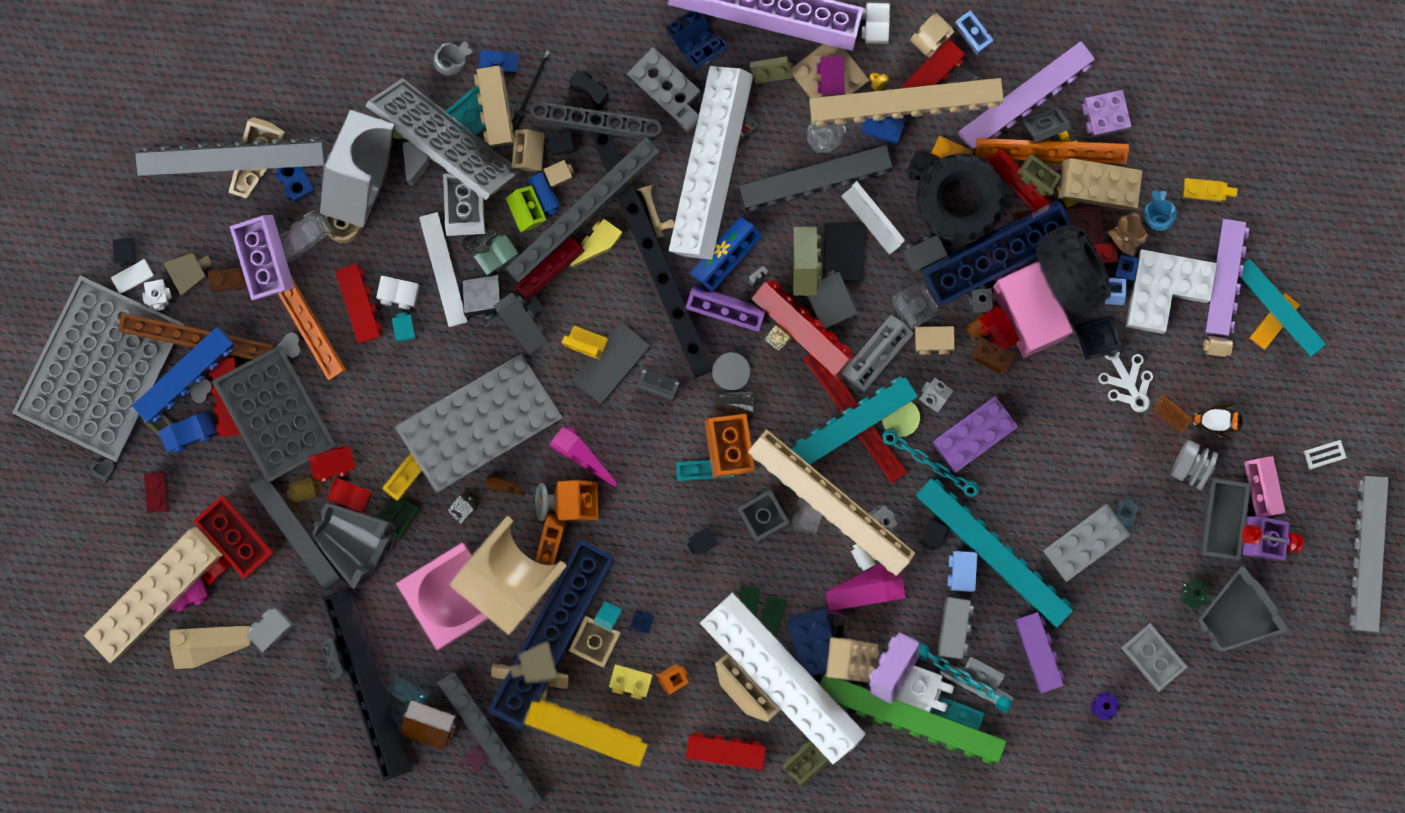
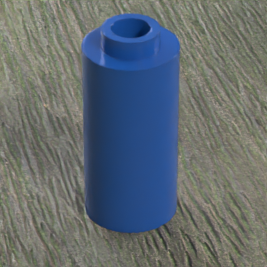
[527,172,560,217]

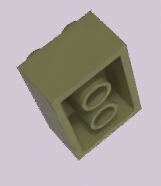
[793,227,821,295]

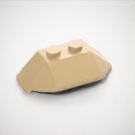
[715,653,781,722]

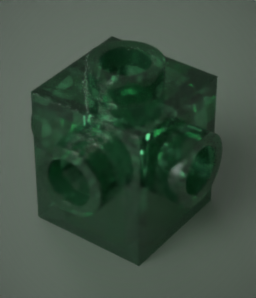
[1179,579,1210,610]

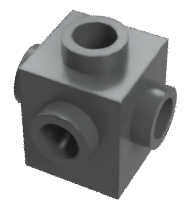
[968,285,996,314]

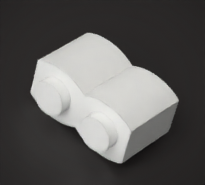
[862,3,890,44]
[376,276,420,310]

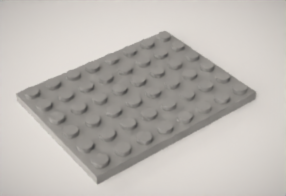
[12,276,184,462]

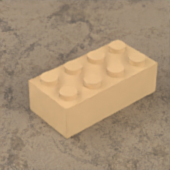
[474,66,514,147]
[1058,158,1142,210]

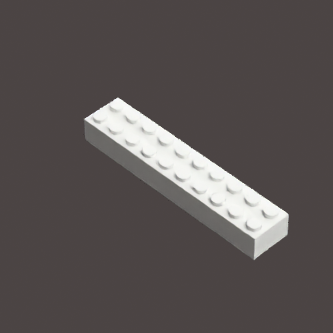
[669,66,753,260]
[700,593,865,764]

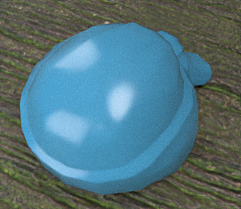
[1144,191,1177,231]

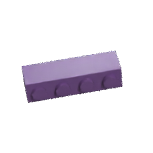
[686,285,765,332]
[1015,612,1065,693]

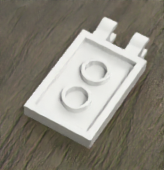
[895,666,954,713]

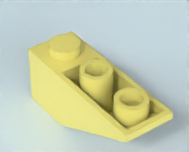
[570,219,623,268]

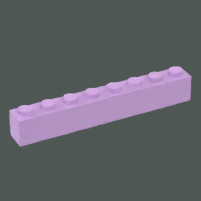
[958,41,1095,151]

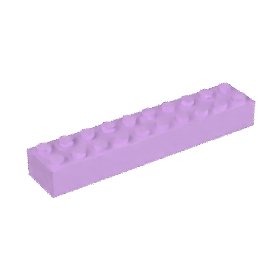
[668,0,863,51]

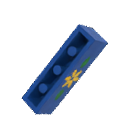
[690,217,762,292]

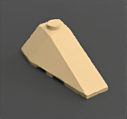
[229,117,285,198]
[170,626,251,669]

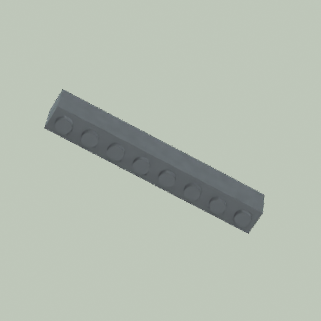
[739,145,892,212]
[438,672,543,810]

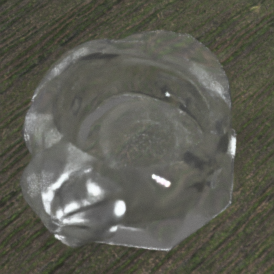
[806,122,846,153]

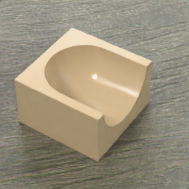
[449,516,567,635]

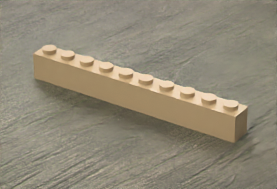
[809,78,1004,127]
[748,429,915,576]

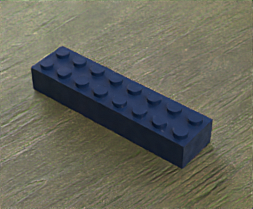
[920,200,1072,306]

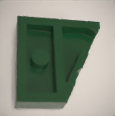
[372,498,420,541]

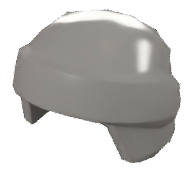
[433,41,473,76]

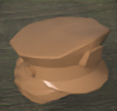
[1108,213,1147,256]

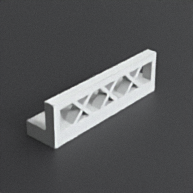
[841,182,905,255]

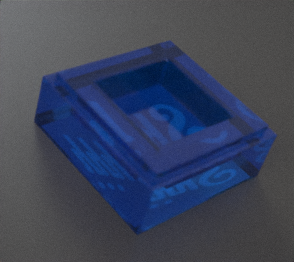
[630,610,654,634]

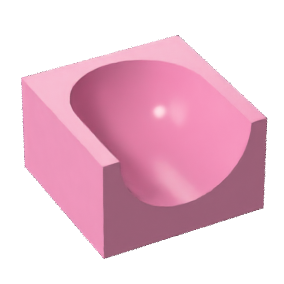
[992,262,1073,359]
[396,543,490,650]

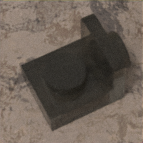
[447,490,480,524]

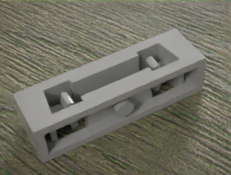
[842,315,914,392]

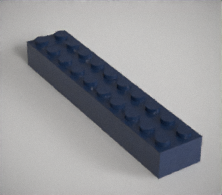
[488,539,615,731]

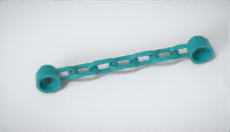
[883,428,979,497]
[919,643,1012,713]

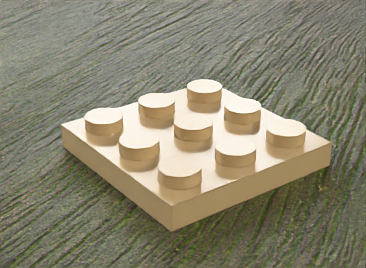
[793,44,869,98]

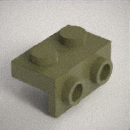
[750,57,793,84]
[1017,154,1062,196]
[783,740,830,788]

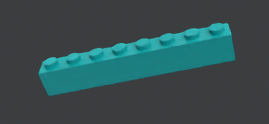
[791,376,918,465]

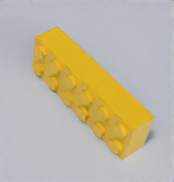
[524,700,647,767]

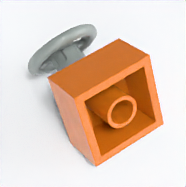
[535,480,599,521]

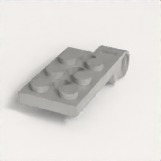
[627,47,701,133]

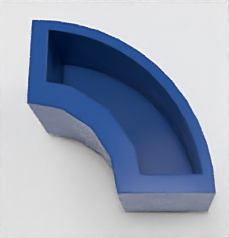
[158,411,217,453]

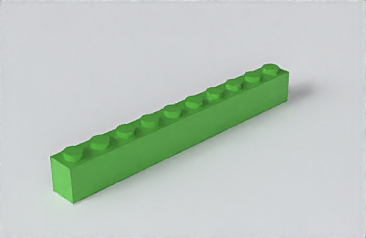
[820,674,1006,765]

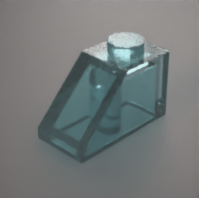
[384,672,429,705]

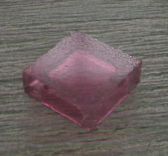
[462,745,489,772]

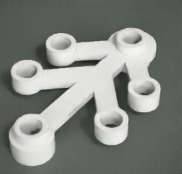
[1098,352,1153,412]

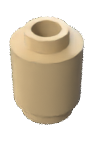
[1203,336,1233,357]

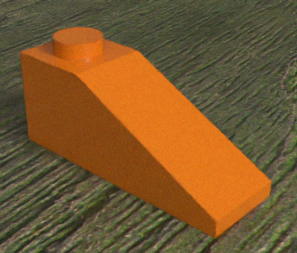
[535,513,567,565]

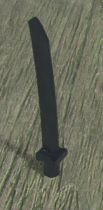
[512,50,550,126]

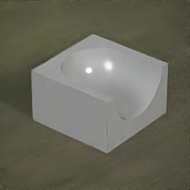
[320,110,394,228]

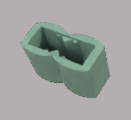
[474,234,519,276]

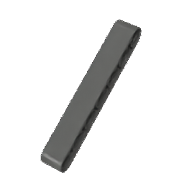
[531,102,662,141]
[249,474,341,591]

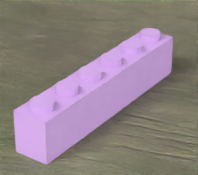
[1206,219,1249,337]

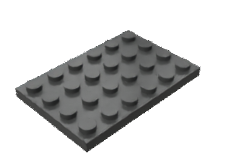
[212,345,336,483]

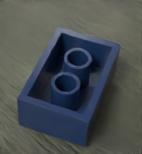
[788,608,834,676]

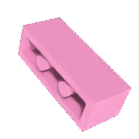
[1244,456,1285,517]

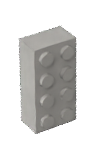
[1043,503,1130,582]

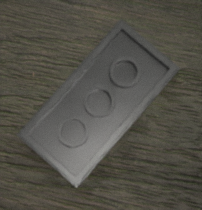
[572,322,650,404]

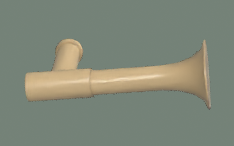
[636,184,675,239]

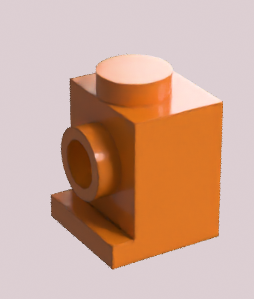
[656,664,689,695]

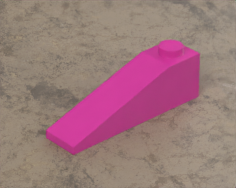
[549,426,618,488]
[825,564,906,610]

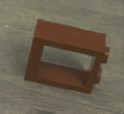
[969,338,1015,376]

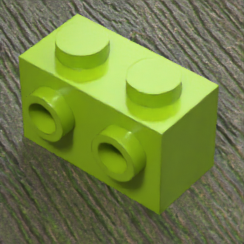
[506,185,547,233]

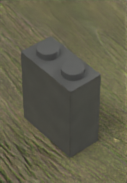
[807,270,858,329]

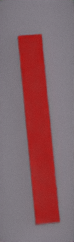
[803,354,907,484]

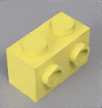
[609,665,653,700]

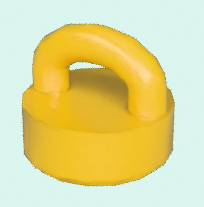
[869,73,889,91]

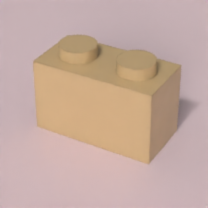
[512,129,545,172]
[914,326,955,355]

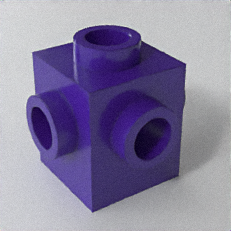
[1091,692,1120,720]

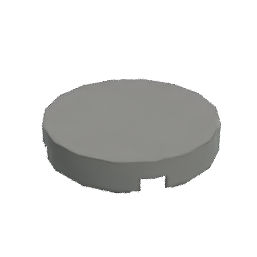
[712,352,750,391]

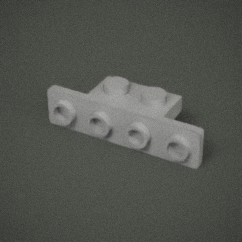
[940,657,1013,703]

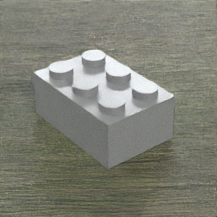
[937,597,973,659]

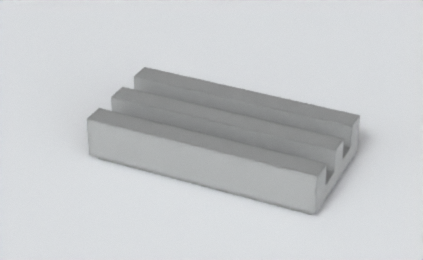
[748,266,768,288]

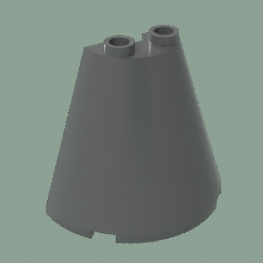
[310,503,396,589]
[1198,565,1289,652]

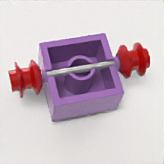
[1241,517,1304,561]

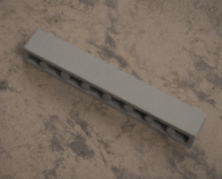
[1349,476,1388,632]

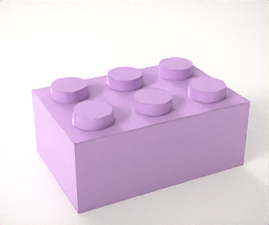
[869,633,919,704]

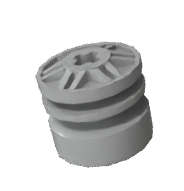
[1170,440,1218,490]

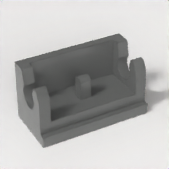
[637,369,680,401]

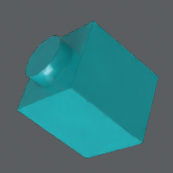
[392,313,416,343]

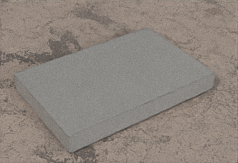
[1121,623,1188,692]

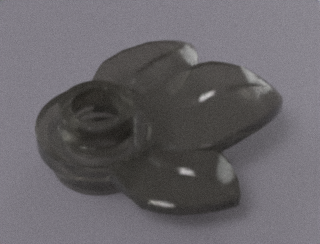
[462,223,498,254]

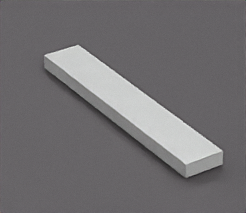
[419,212,468,327]

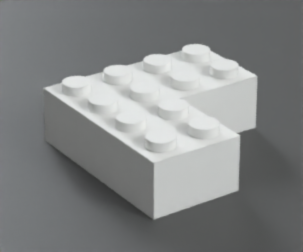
[1126,250,1217,334]

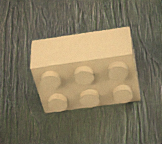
[826,638,879,682]

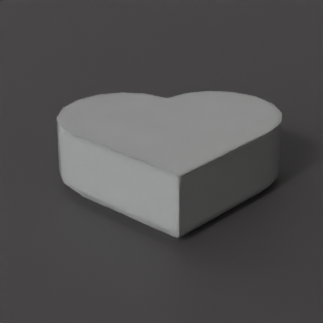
[278,333,301,358]
[190,380,212,404]

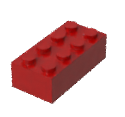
[193,496,275,580]

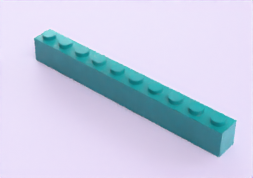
[915,478,1073,628]

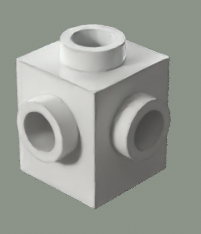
[142,279,172,310]

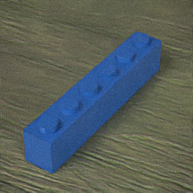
[132,327,236,424]

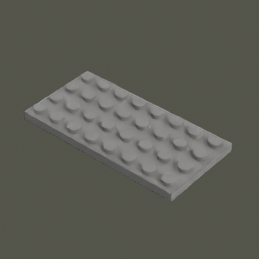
[365,78,522,200]
[395,354,563,492]

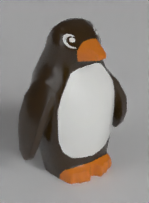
[1192,403,1243,440]

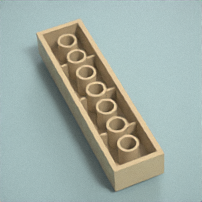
[84,527,223,663]

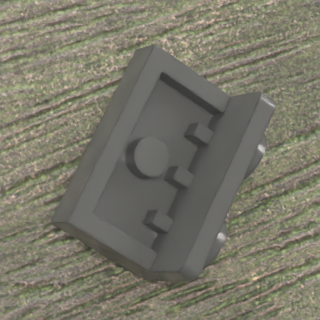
[321,638,348,679]

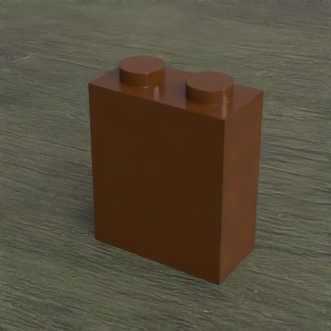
[401,700,456,750]

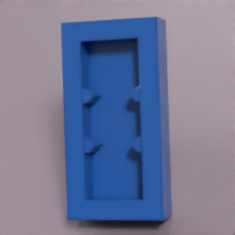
[479,50,519,73]

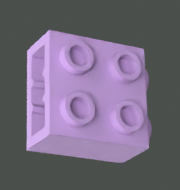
[1082,90,1131,138]

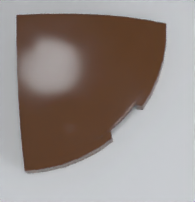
[485,475,526,495]

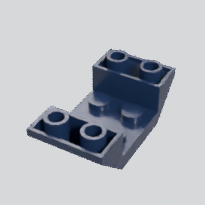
[665,11,729,72]

